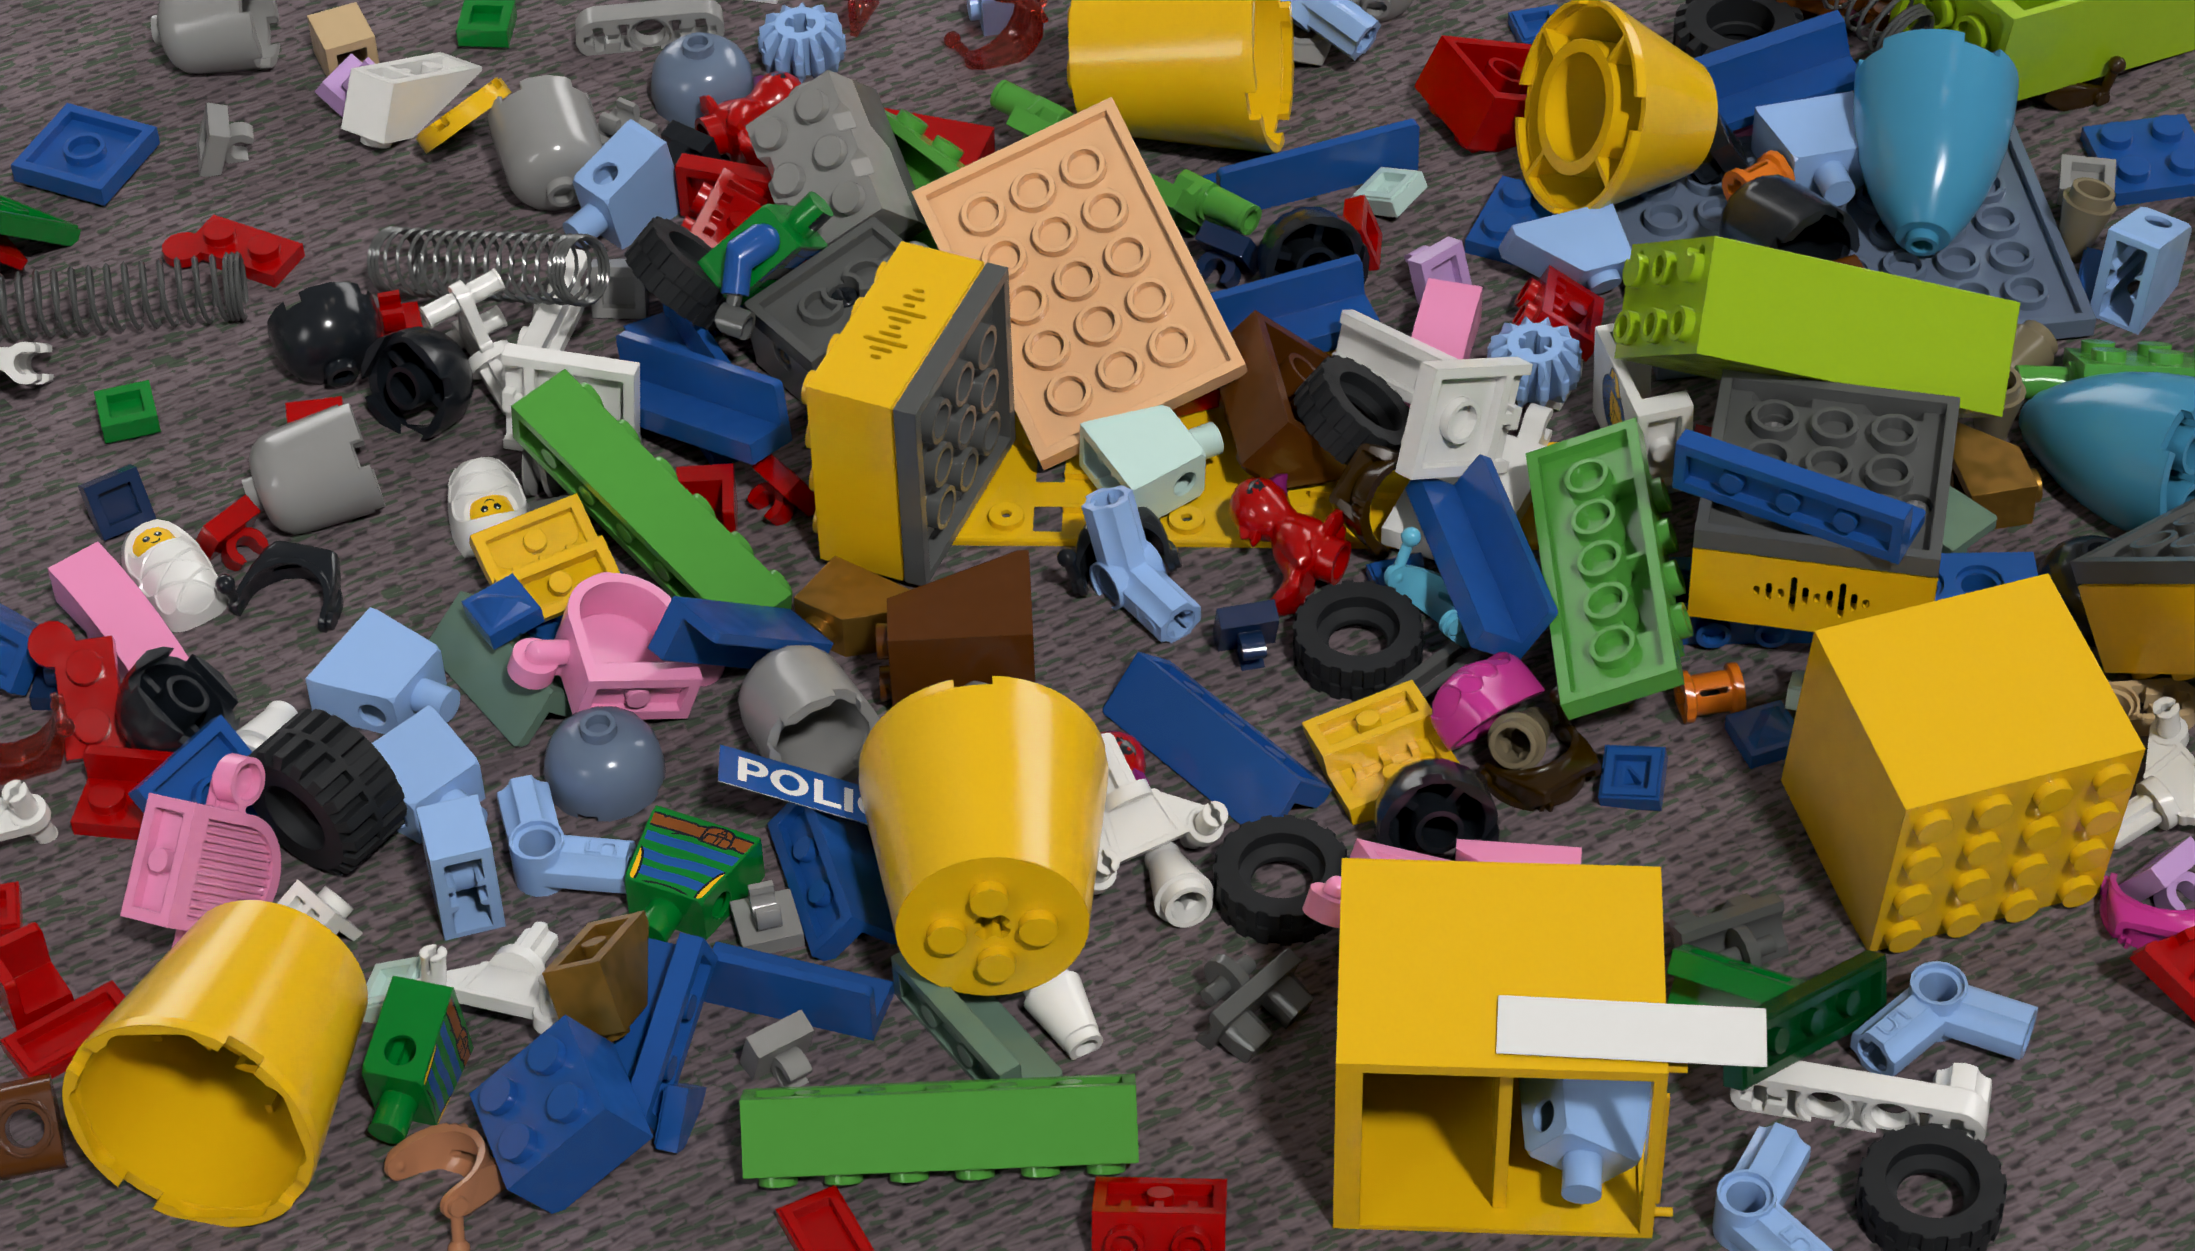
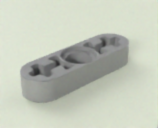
[575,0,725,56]

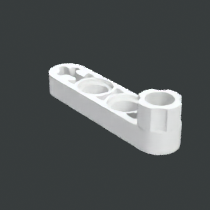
[1730,1061,1992,1142]

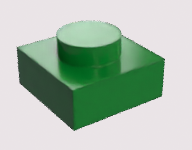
[456,0,517,48]
[94,380,161,444]

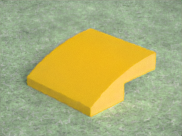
[469,493,620,623]
[1302,679,1460,825]

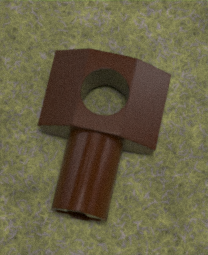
[0,1073,68,1181]

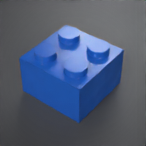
[469,1015,653,1214]

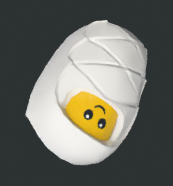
[448,457,530,558]
[121,519,228,632]

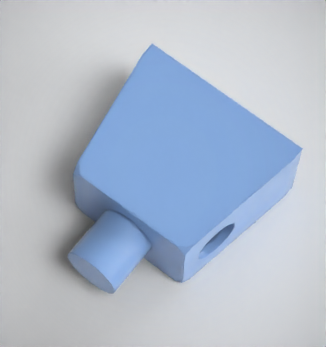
[1751,91,1864,206]
[563,119,680,250]
[2090,207,2192,335]
[305,607,460,734]
[372,705,488,844]
[1518,1078,1651,1204]

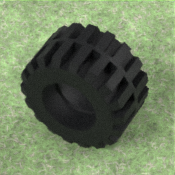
[1672,0,1803,58]
[248,708,407,876]

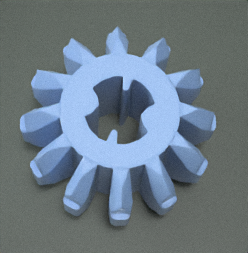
[758,2,846,84]
[1487,316,1582,407]

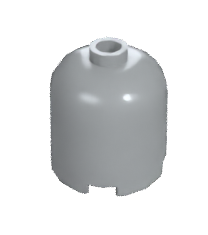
[151,0,280,74]
[488,75,602,211]
[241,403,386,535]
[738,645,880,782]

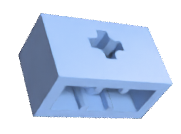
[416,794,506,941]

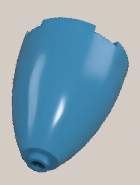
[1853,29,2019,256]
[2019,372,2195,532]

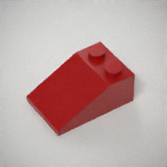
[1414,35,1532,153]

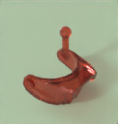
[944,0,1049,70]
[0,692,76,785]

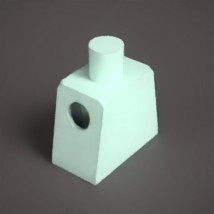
[1079,405,1224,519]

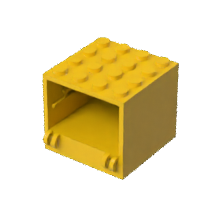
[1781,573,2146,953]

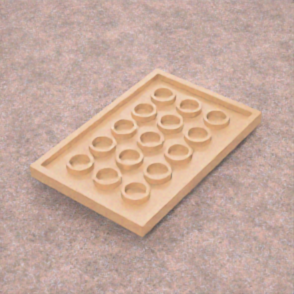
[912,97,1248,470]

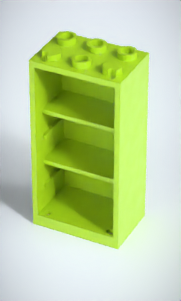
[1888,0,2195,101]
[1613,236,2020,418]

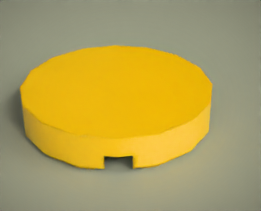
[416,77,512,154]

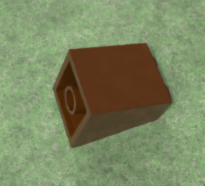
[876,549,1035,706]

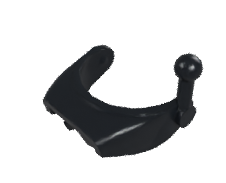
[1057,507,1182,596]
[215,541,344,633]

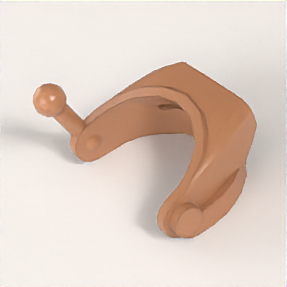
[384,1123,506,1251]

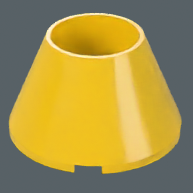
[1515,0,1718,214]

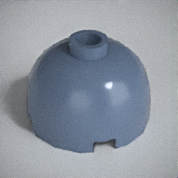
[651,32,754,128]
[544,706,666,822]

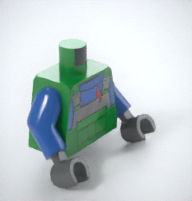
[697,191,833,341]

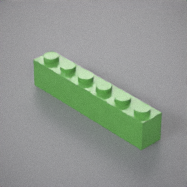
[511,369,793,610]
[739,1073,1139,1188]

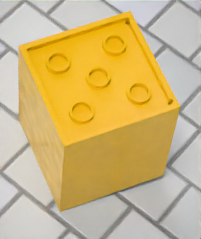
[1333,858,1688,1238]

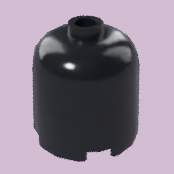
[1718,175,1860,261]

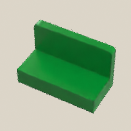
[1667,944,1805,1008]

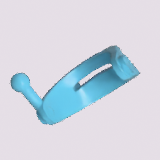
[1384,527,1470,649]

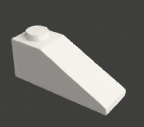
[341,52,482,148]

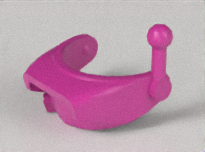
[2099,873,2195,949]

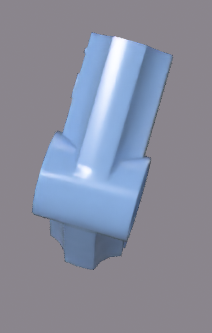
[1280,0,1381,61]
[1081,485,1201,643]
[497,775,636,897]
[1850,961,2038,1076]
[1712,1122,1833,1251]

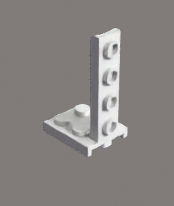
[501,248,640,451]
[1332,309,1533,480]

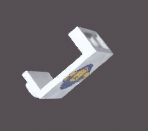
[1592,323,1694,493]

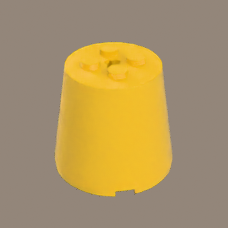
[1067,0,1294,153]
[859,676,1108,996]
[62,900,368,1228]

